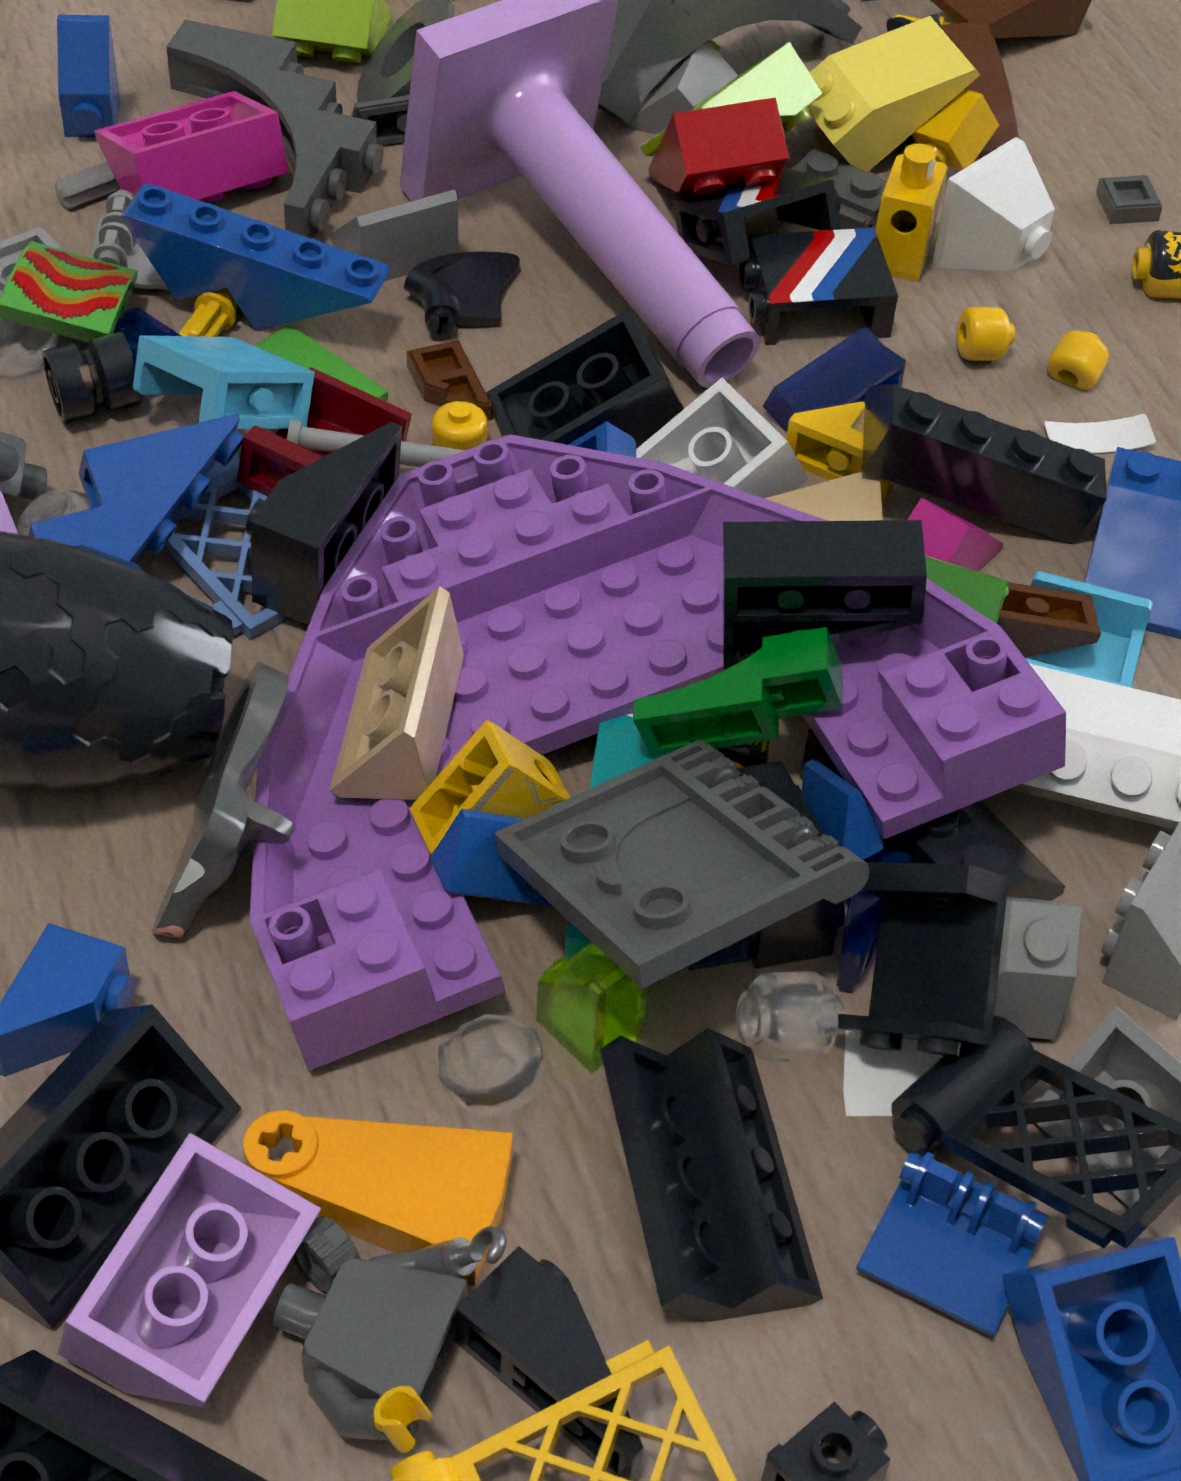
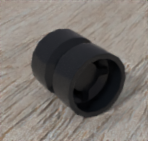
[42,332,142,423]

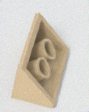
[329,586,464,800]

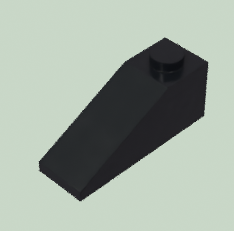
[456,1246,644,1481]

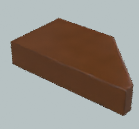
[407,340,492,420]

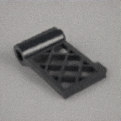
[891,1015,1181,1249]

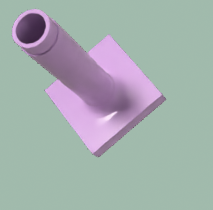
[399,0,760,388]

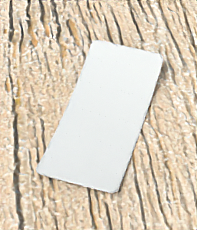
[1044,414,1156,453]

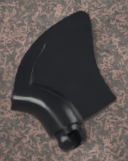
[404,251,520,339]

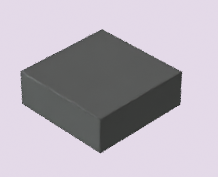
[1096,175,1163,224]

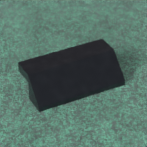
[600,1028,823,1322]

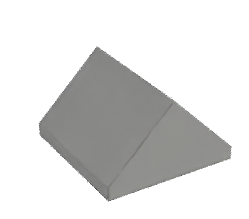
[626,41,738,135]
[329,189,458,281]
[1036,1007,1181,1208]

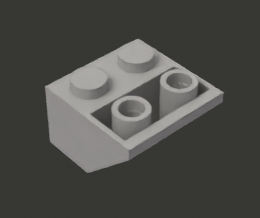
[1101,820,1181,1020]

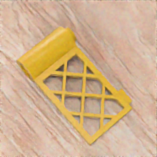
[389,1340,737,1481]

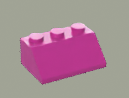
[95,91,289,203]

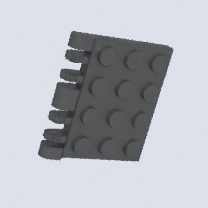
[494,740,869,989]

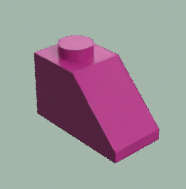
[908,497,1004,571]

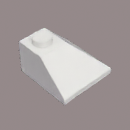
[932,137,1055,272]

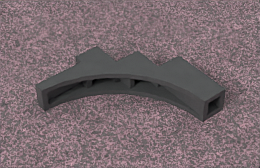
[597,0,862,124]
[166,20,383,239]

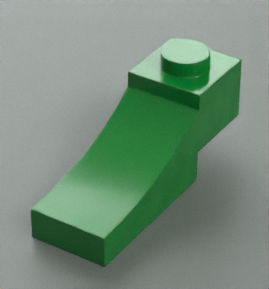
[633,627,843,758]

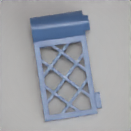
[164,453,290,640]

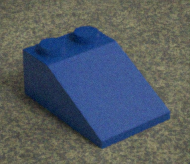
[1084,447,1181,639]
[1002,1237,1181,1481]

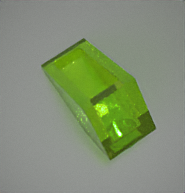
[536,944,648,1074]

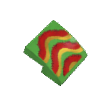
[0,241,138,342]

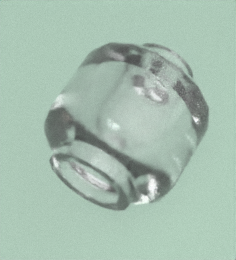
[736,971,845,1063]

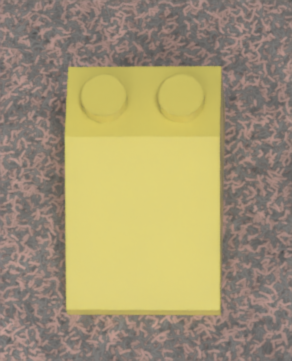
[806,16,980,172]

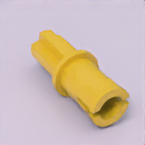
[178,288,239,337]

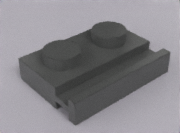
[792,149,887,230]

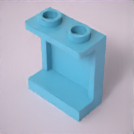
[133,335,315,429]
[1025,571,1153,688]

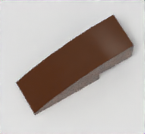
[941,21,1019,161]

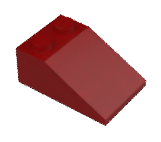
[648,97,789,196]

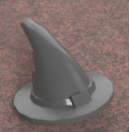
[357,0,455,103]

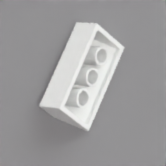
[1010,664,1181,830]

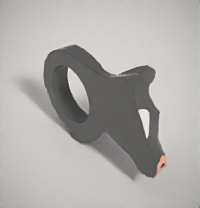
[152,661,294,939]

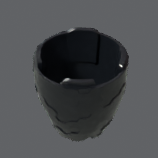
[0,531,233,791]

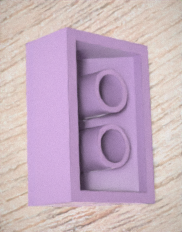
[57,1133,321,1408]

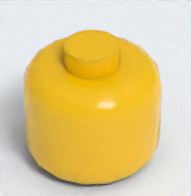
[956,307,1015,361]
[1047,330,1109,391]
[432,401,488,450]

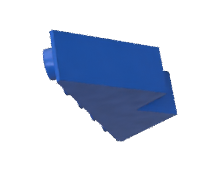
[120,183,391,330]
[29,414,244,570]

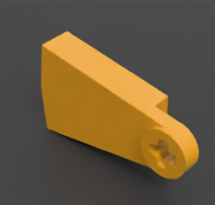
[243,1110,513,1285]

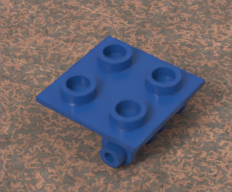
[856,1151,1049,1337]

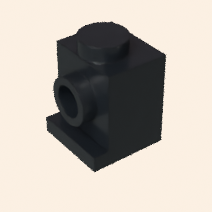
[761,1401,891,1481]

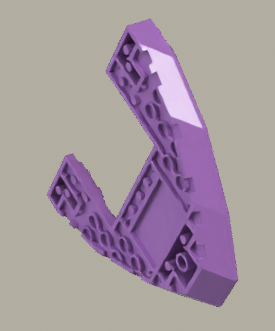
[250,434,1066,1071]

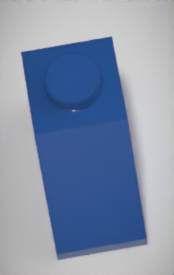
[57,15,121,137]
[0,923,135,1077]

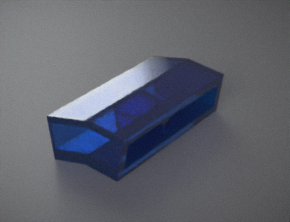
[762,326,906,432]

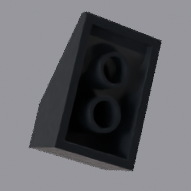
[486,309,685,448]
[246,422,402,625]

